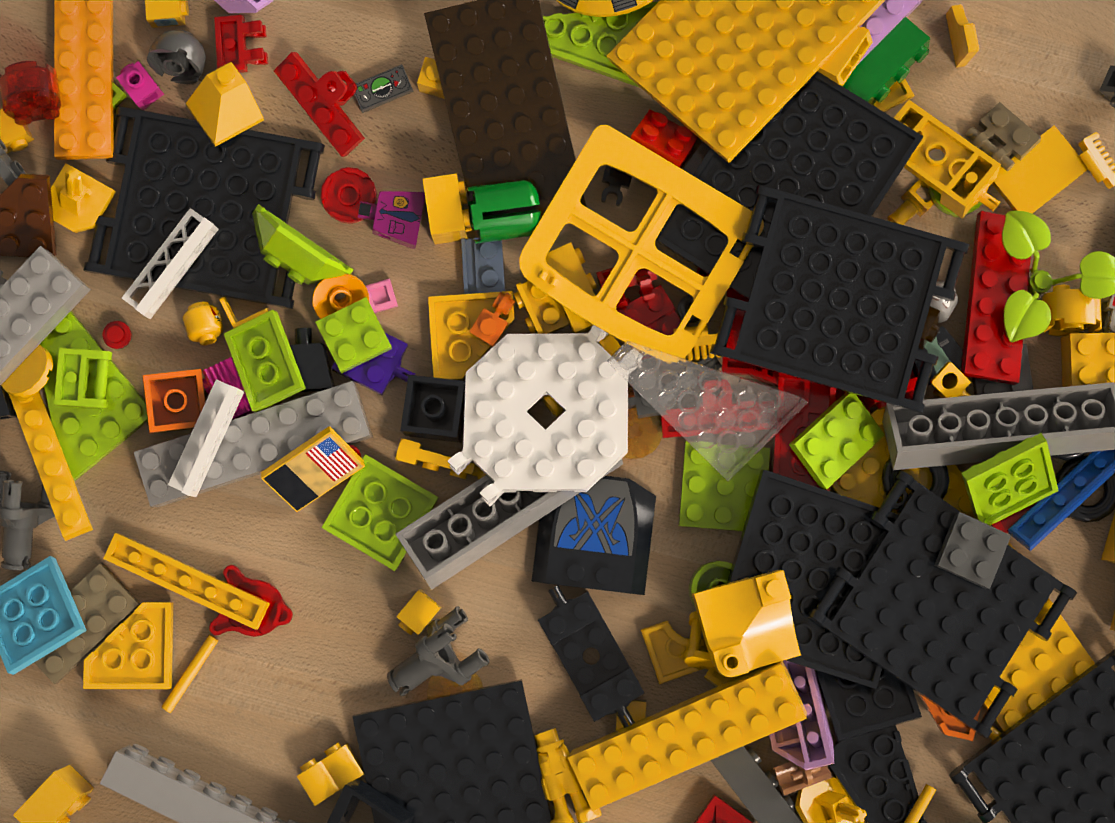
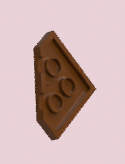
[0,174,57,257]

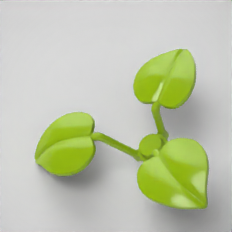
[1002,211,1115,342]

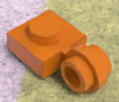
[469,292,515,347]

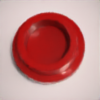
[102,321,132,349]

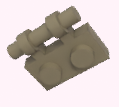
[966,102,1041,171]

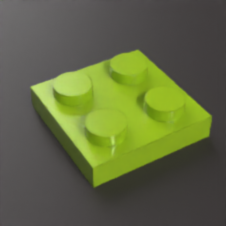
[315,297,392,374]

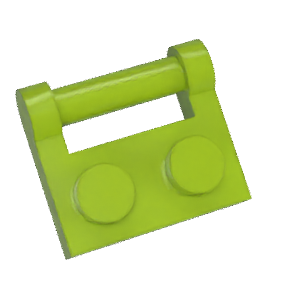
[54,348,112,409]

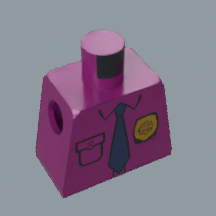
[358,191,425,249]

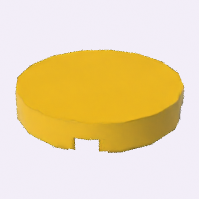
[1,345,53,398]

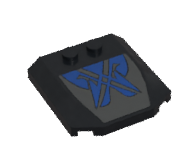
[532,476,656,595]

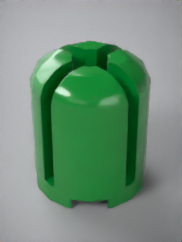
[467,180,541,244]

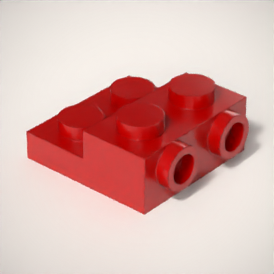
[616,283,681,359]

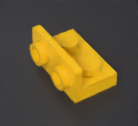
[513,281,570,334]

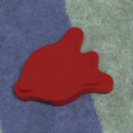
[209,565,293,637]

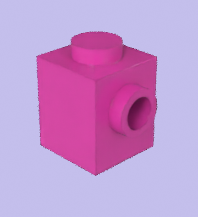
[116,61,164,111]

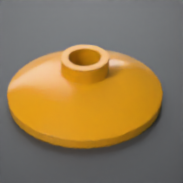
[312,274,369,319]

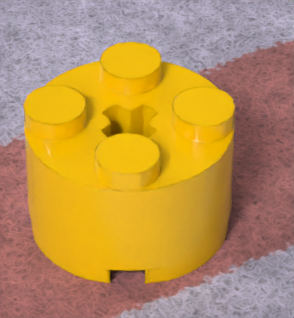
[1042,284,1102,337]

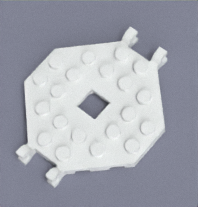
[448,325,642,507]

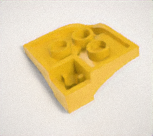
[692,570,801,677]

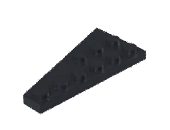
[827,726,927,823]

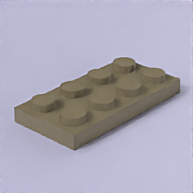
[34,563,141,684]

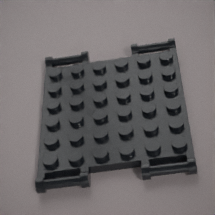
[83,107,325,309]
[710,185,970,413]
[807,470,1077,739]
[949,649,1115,823]

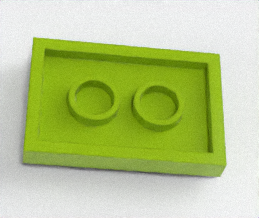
[224,310,306,412]
[789,392,885,489]

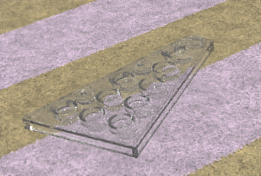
[607,341,808,481]

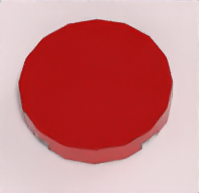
[321,167,377,224]

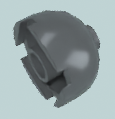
[147,30,206,84]

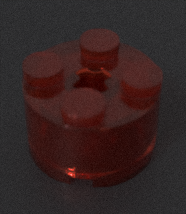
[0,61,61,126]

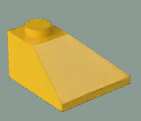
[186,62,264,147]

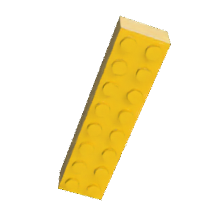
[568,661,807,811]

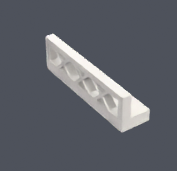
[122,208,219,319]
[168,379,244,497]

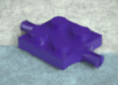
[324,333,415,395]

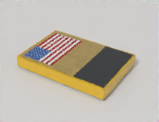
[260,426,365,512]

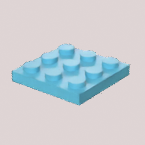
[0,556,87,675]

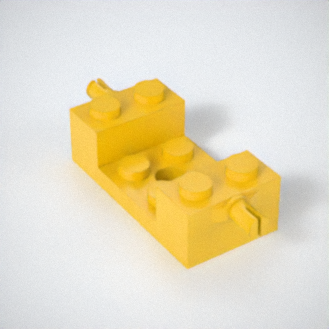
[894,100,1001,219]

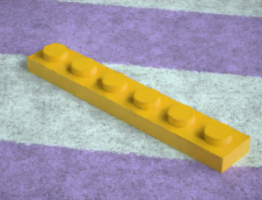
[8,390,93,541]
[103,533,270,629]

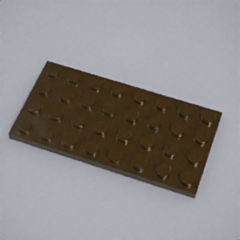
[424,0,587,237]

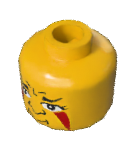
[183,301,223,346]

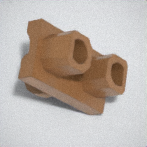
[772,761,832,796]

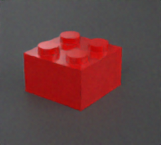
[630,109,698,168]

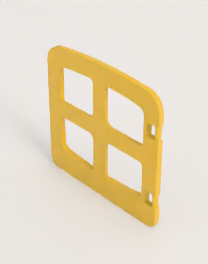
[519,125,764,362]

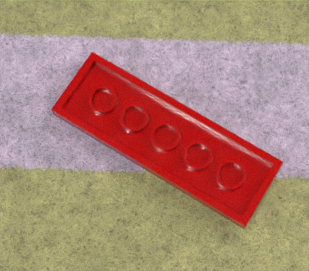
[961,211,1031,385]

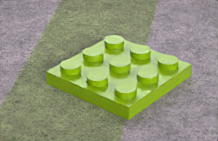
[961,433,1059,525]
[679,441,770,531]
[321,454,439,571]

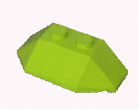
[252,204,354,285]

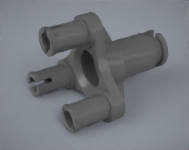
[0,471,55,570]
[387,606,490,696]

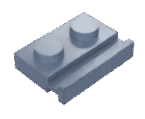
[461,238,505,294]

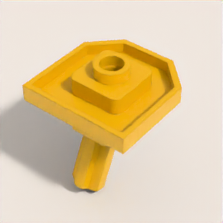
[51,163,116,233]
[795,777,867,823]

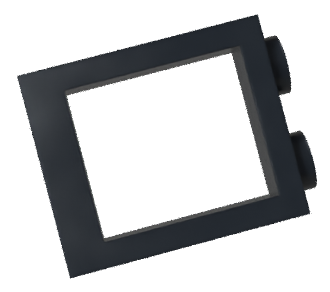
[327,778,414,823]

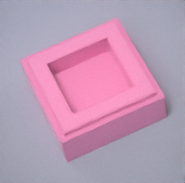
[366,278,398,313]

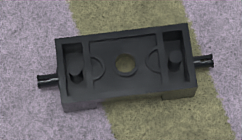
[538,585,645,728]

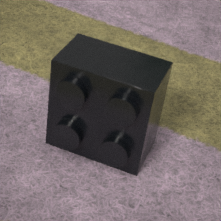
[400,375,465,443]

